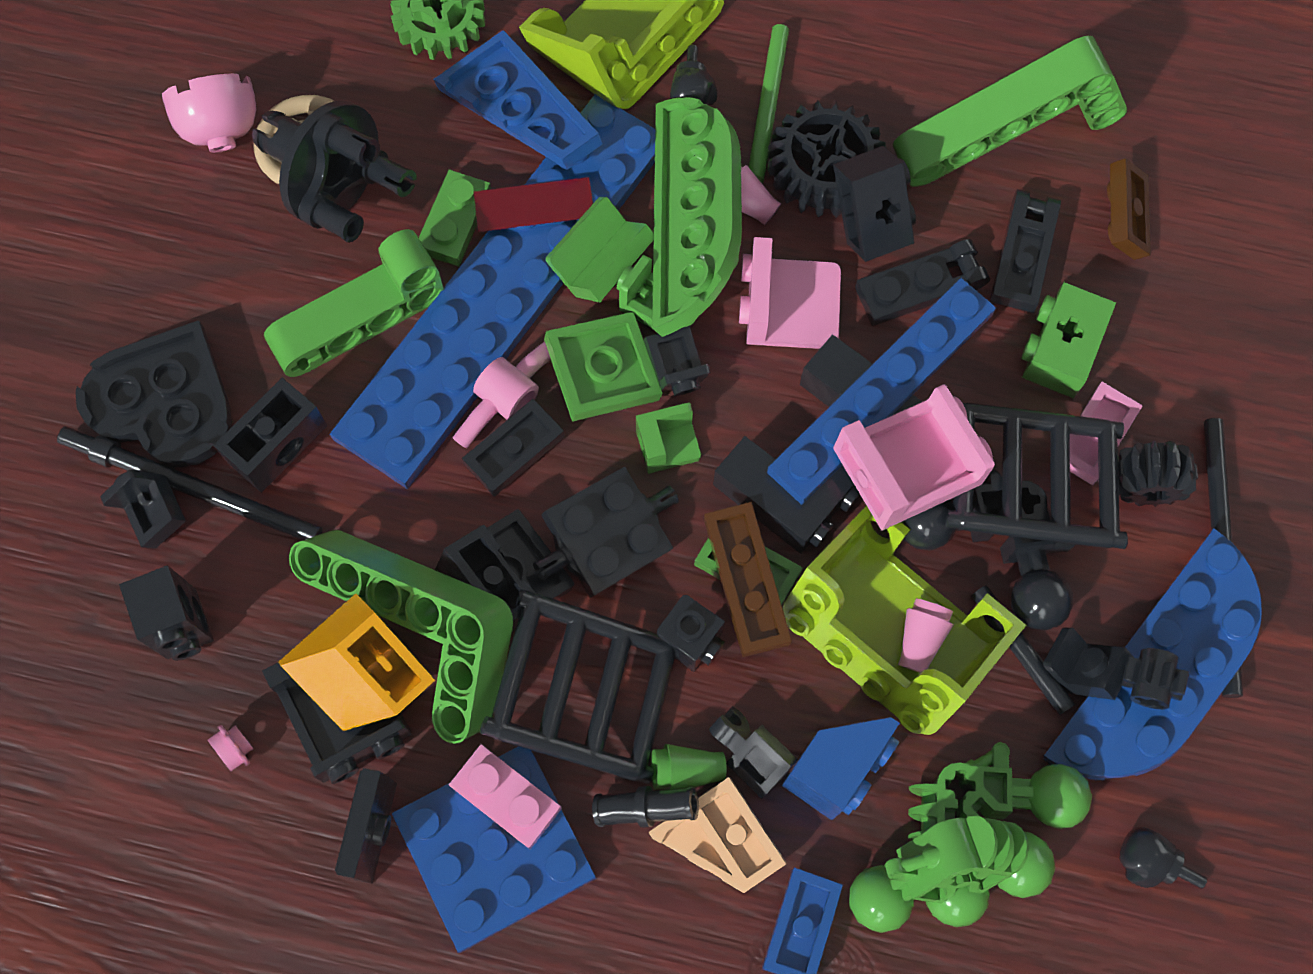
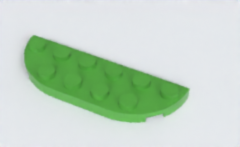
[652,97,742,337]

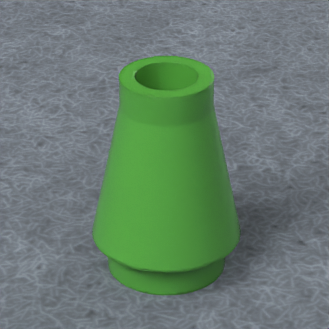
[651,744,726,790]

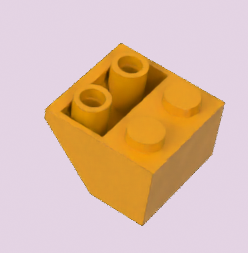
[278,594,435,731]

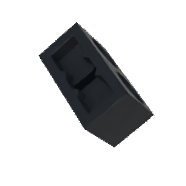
[119,565,214,661]

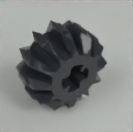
[1118,440,1198,507]

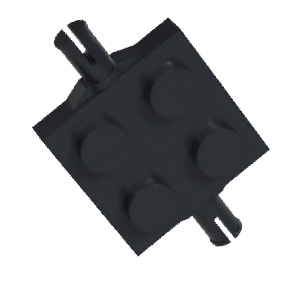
[533,467,679,598]

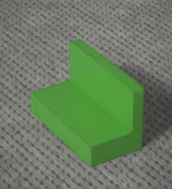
[546,197,654,302]

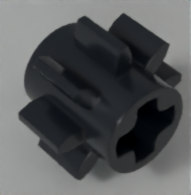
[1121,648,1190,710]

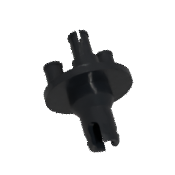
[252,100,417,243]

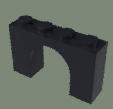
[713,334,922,554]

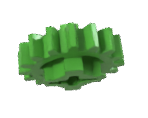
[391,0,486,60]

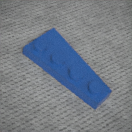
[433,30,603,170]

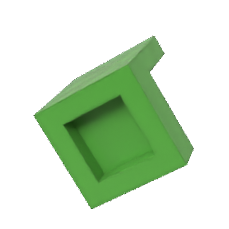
[636,403,701,474]

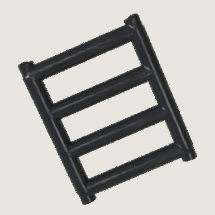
[945,402,1128,549]
[480,589,679,784]

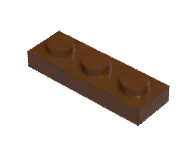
[704,502,792,657]

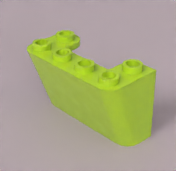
[783,506,1026,735]

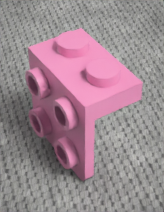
[739,237,841,349]

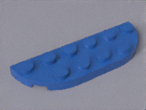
[1043,529,1262,780]

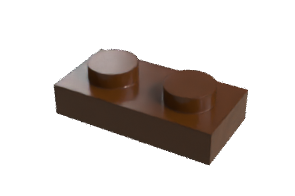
[1107,158,1151,260]

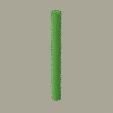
[749,24,789,183]

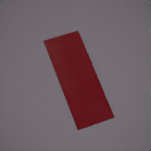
[473,177,593,232]

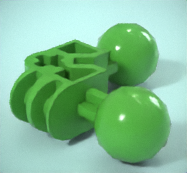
[908,742,1092,927]
[849,816,1055,933]

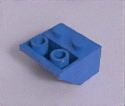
[782,717,900,820]

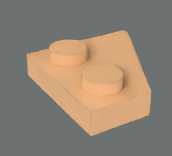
[649,777,787,893]

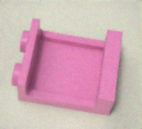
[833,384,995,530]

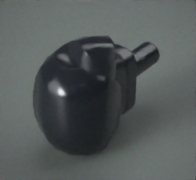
[670,45,718,105]
[1119,827,1207,889]

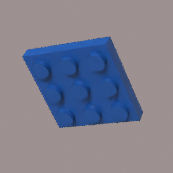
[392,746,597,953]

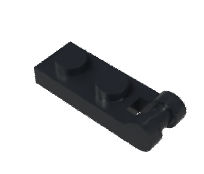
[989,189,1061,313]
[855,239,991,326]

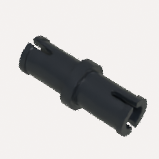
[592,786,699,828]

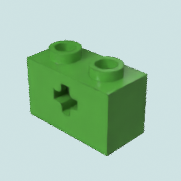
[1021,282,1116,398]

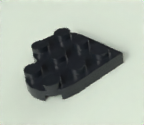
[75,320,232,468]

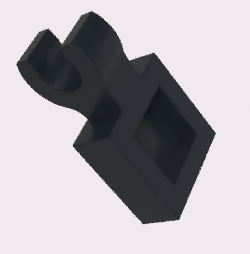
[709,706,798,799]

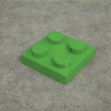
[544,312,663,422]

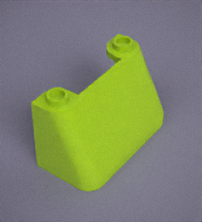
[519,0,724,109]

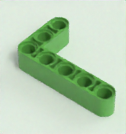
[892,36,1127,187]
[289,530,513,744]

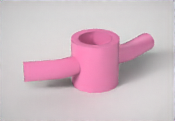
[452,341,551,449]

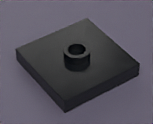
[335,768,397,884]

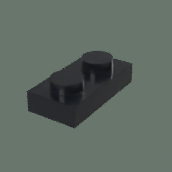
[462,399,565,497]

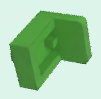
[617,255,653,328]

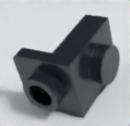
[644,326,711,396]
[100,470,186,549]
[657,595,725,672]

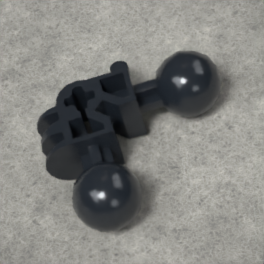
[901,468,1075,630]

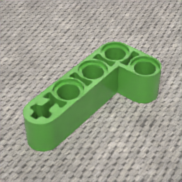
[264,229,444,377]

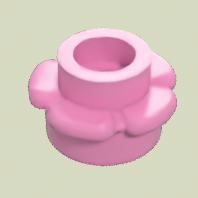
[208,725,253,772]

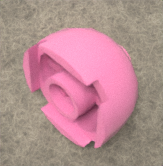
[162,73,256,153]

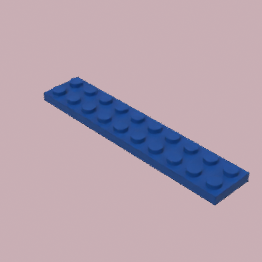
[330,94,668,489]

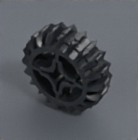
[767,100,887,218]

